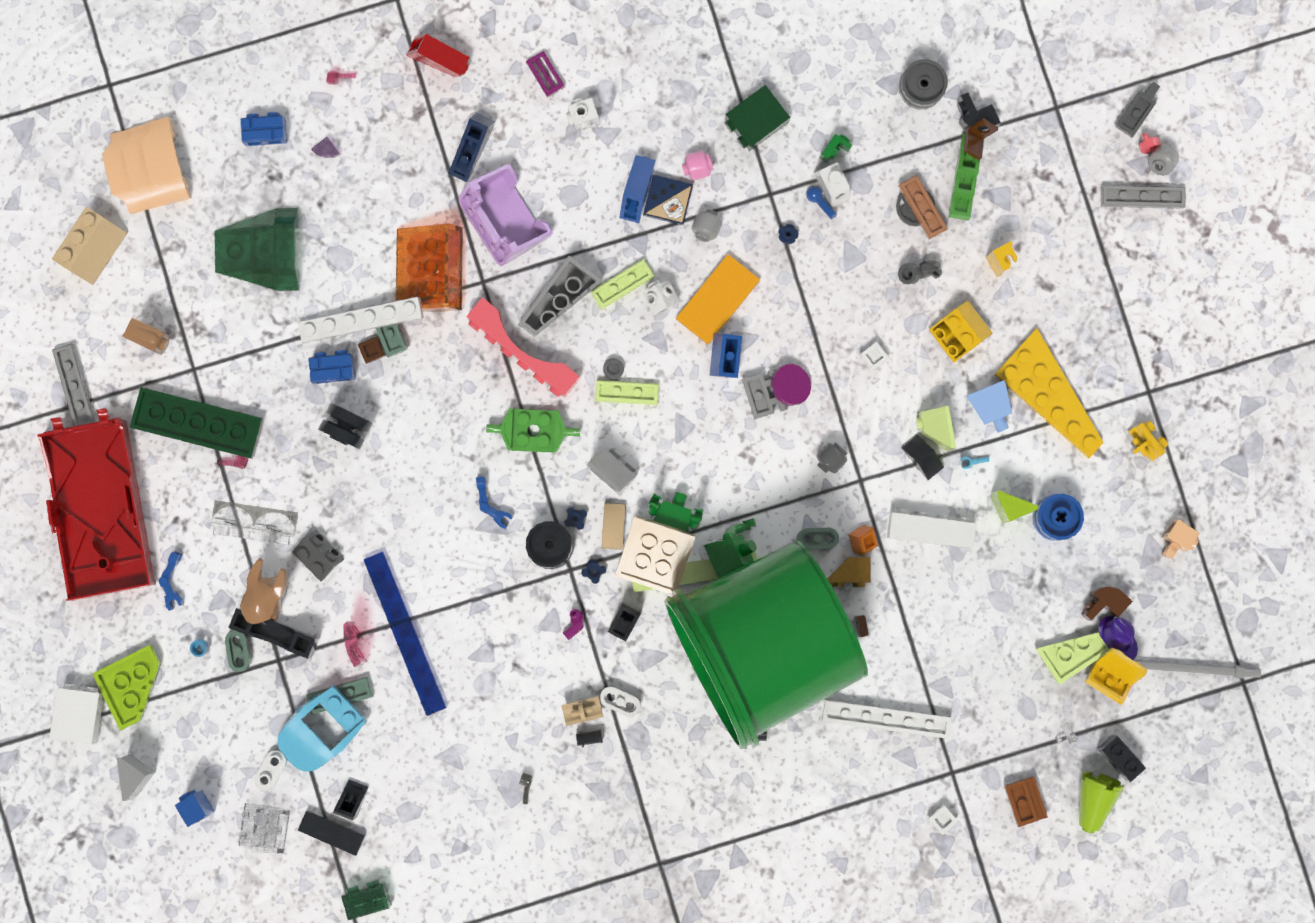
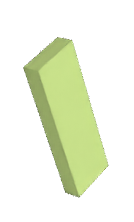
[590,259,654,310]
[595,380,659,405]

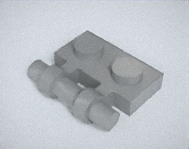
[742,369,788,420]

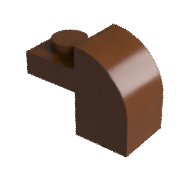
[1081,587,1133,621]

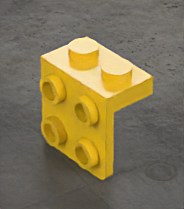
[1085,648,1147,705]

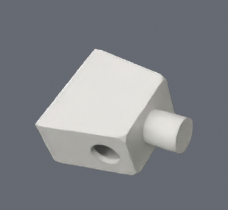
[814,162,850,208]

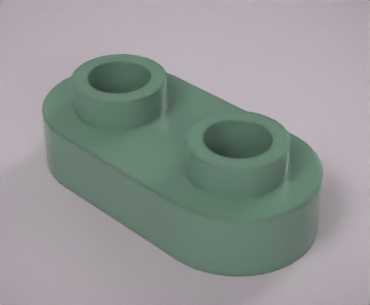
[796,527,839,550]
[225,630,251,672]

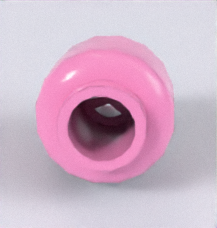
[682,151,714,181]

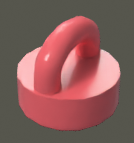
[1138,132,1161,154]

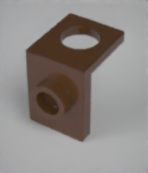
[964,118,998,161]

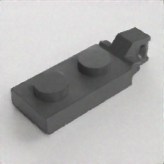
[1115,82,1160,138]

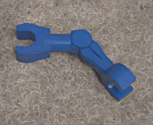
[476,476,513,529]
[158,551,184,611]

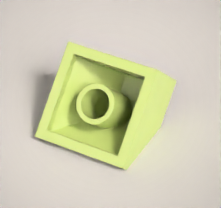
[916,406,956,451]

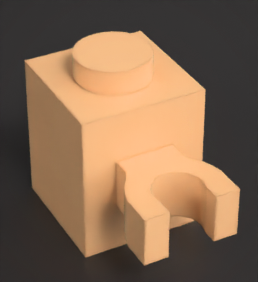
[1162,519,1200,559]

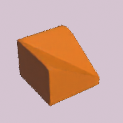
[848,525,878,556]

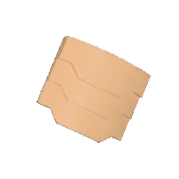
[102,117,191,214]

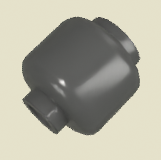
[816,442,848,473]

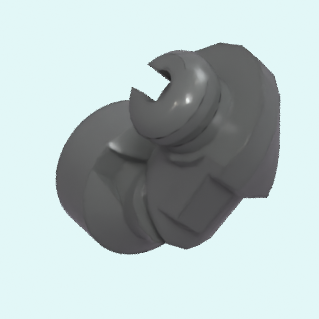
[898,260,942,284]

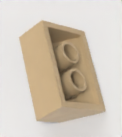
[52,207,128,285]

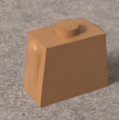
[122,318,171,355]

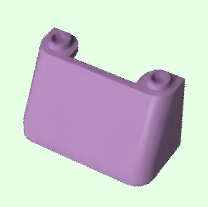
[459,163,553,266]

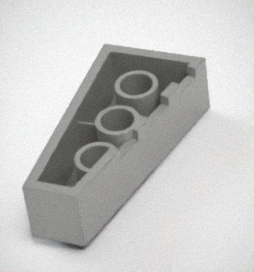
[518,256,603,337]

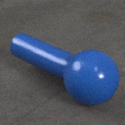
[806,186,837,219]

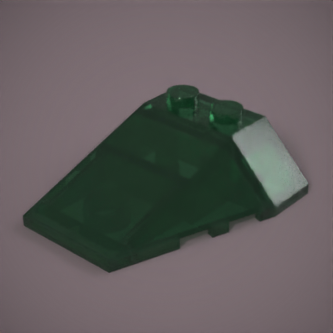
[214,208,300,292]

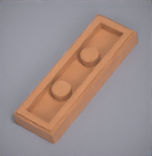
[898,175,948,240]

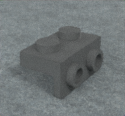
[292,530,344,582]

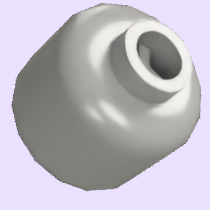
[1148,144,1179,176]
[692,209,722,242]

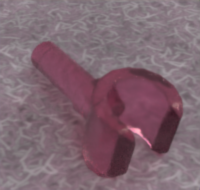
[326,70,356,85]
[217,455,248,469]

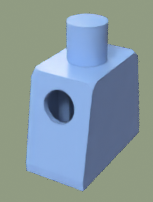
[967,380,1012,433]

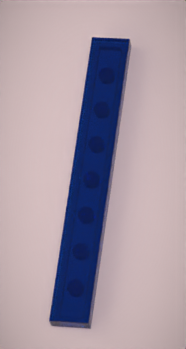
[363,552,447,716]

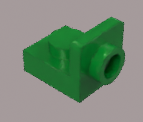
[820,134,852,163]

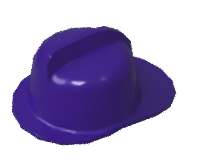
[1098,616,1138,660]

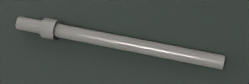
[1133,660,1261,679]

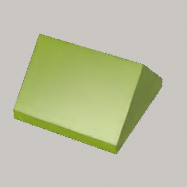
[990,490,1038,523]

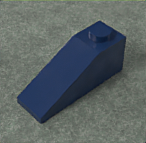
[448,113,495,183]

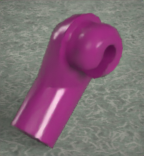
[562,609,584,640]

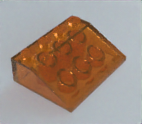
[396,223,463,312]

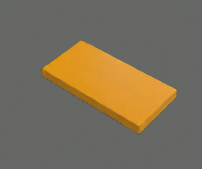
[676,254,760,345]

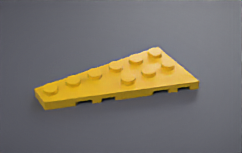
[994,328,1104,459]

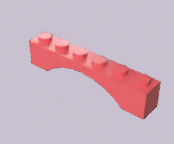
[466,297,581,398]

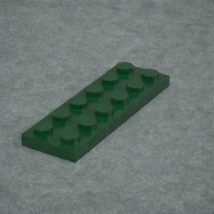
[129,387,264,459]

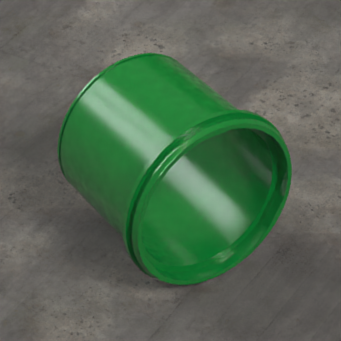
[664,540,868,749]

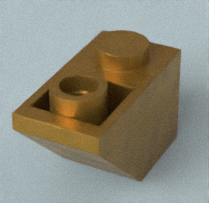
[827,557,871,587]

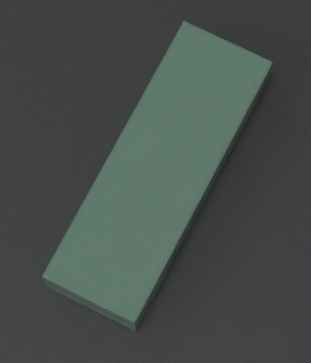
[306,676,374,715]

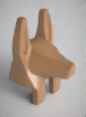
[240,558,287,624]

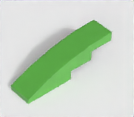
[948,133,980,221]

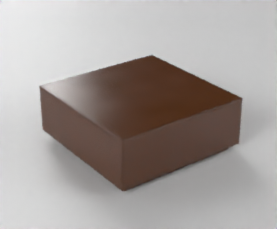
[358,336,385,364]
[855,615,869,637]

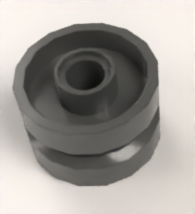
[899,59,948,110]

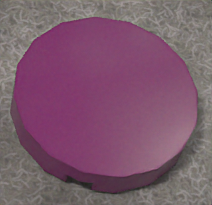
[771,364,811,406]

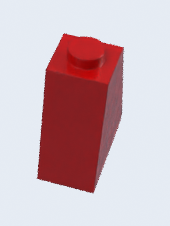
[406,34,470,77]

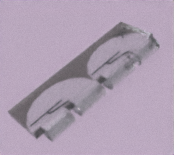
[210,500,298,545]

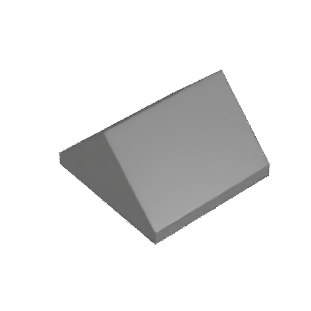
[117,755,155,801]

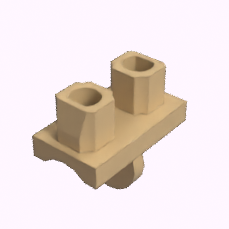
[561,696,604,726]

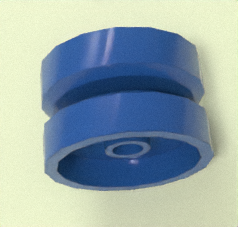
[1032,494,1084,541]

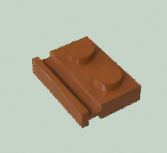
[1004,776,1048,827]

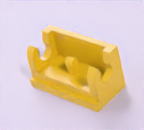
[986,241,1017,278]

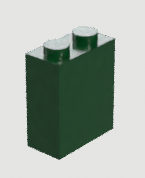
[724,85,791,152]

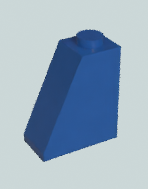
[619,155,656,223]

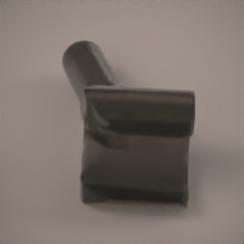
[519,773,533,804]

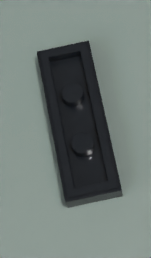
[298,810,366,856]

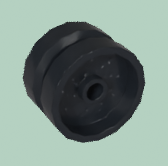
[318,403,373,449]
[525,521,574,570]

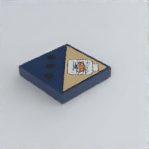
[643,175,693,225]

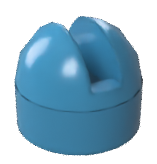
[190,639,209,657]

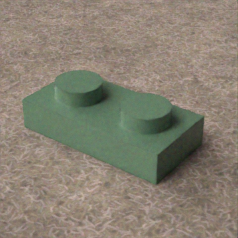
[376,324,408,358]

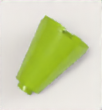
[1079,771,1124,834]

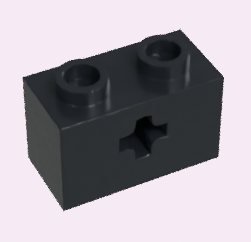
[1097,734,1146,782]

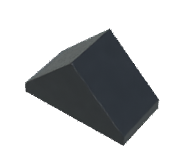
[901,435,944,481]
[608,603,641,642]
[333,779,368,821]

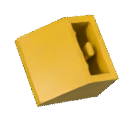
[929,300,993,363]

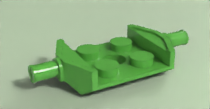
[486,408,580,453]

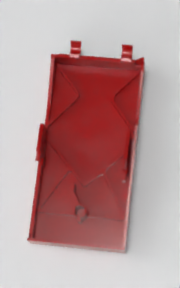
[37,408,156,601]

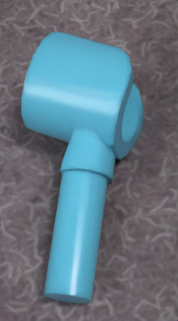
[960,457,990,469]

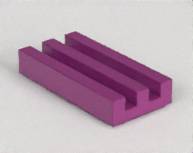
[526,51,565,98]

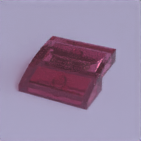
[343,621,367,667]

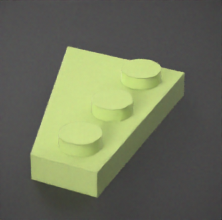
[1035,632,1110,685]

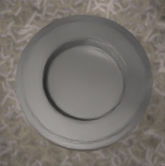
[603,358,624,380]

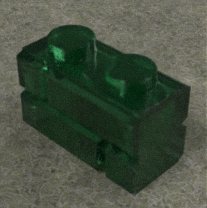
[341,879,392,921]

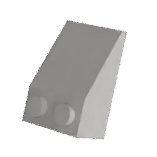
[587,448,637,496]

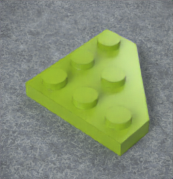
[93,644,161,731]

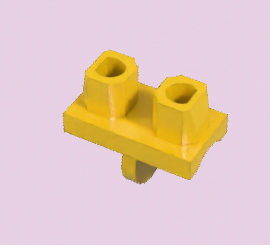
[1128,421,1168,461]

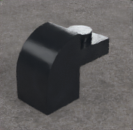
[957,92,1001,131]

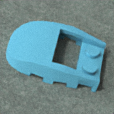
[278,684,367,772]

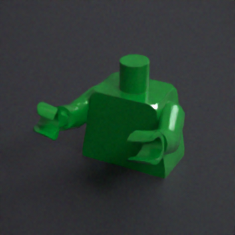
[648,492,703,532]
[704,518,757,578]

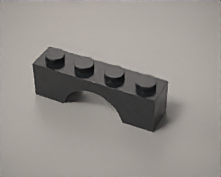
[228,608,320,659]

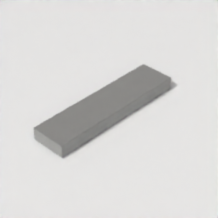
[1101,185,1186,209]
[52,343,96,426]

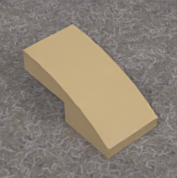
[601,503,625,550]

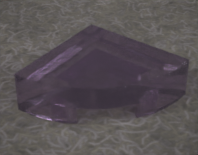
[311,137,341,158]

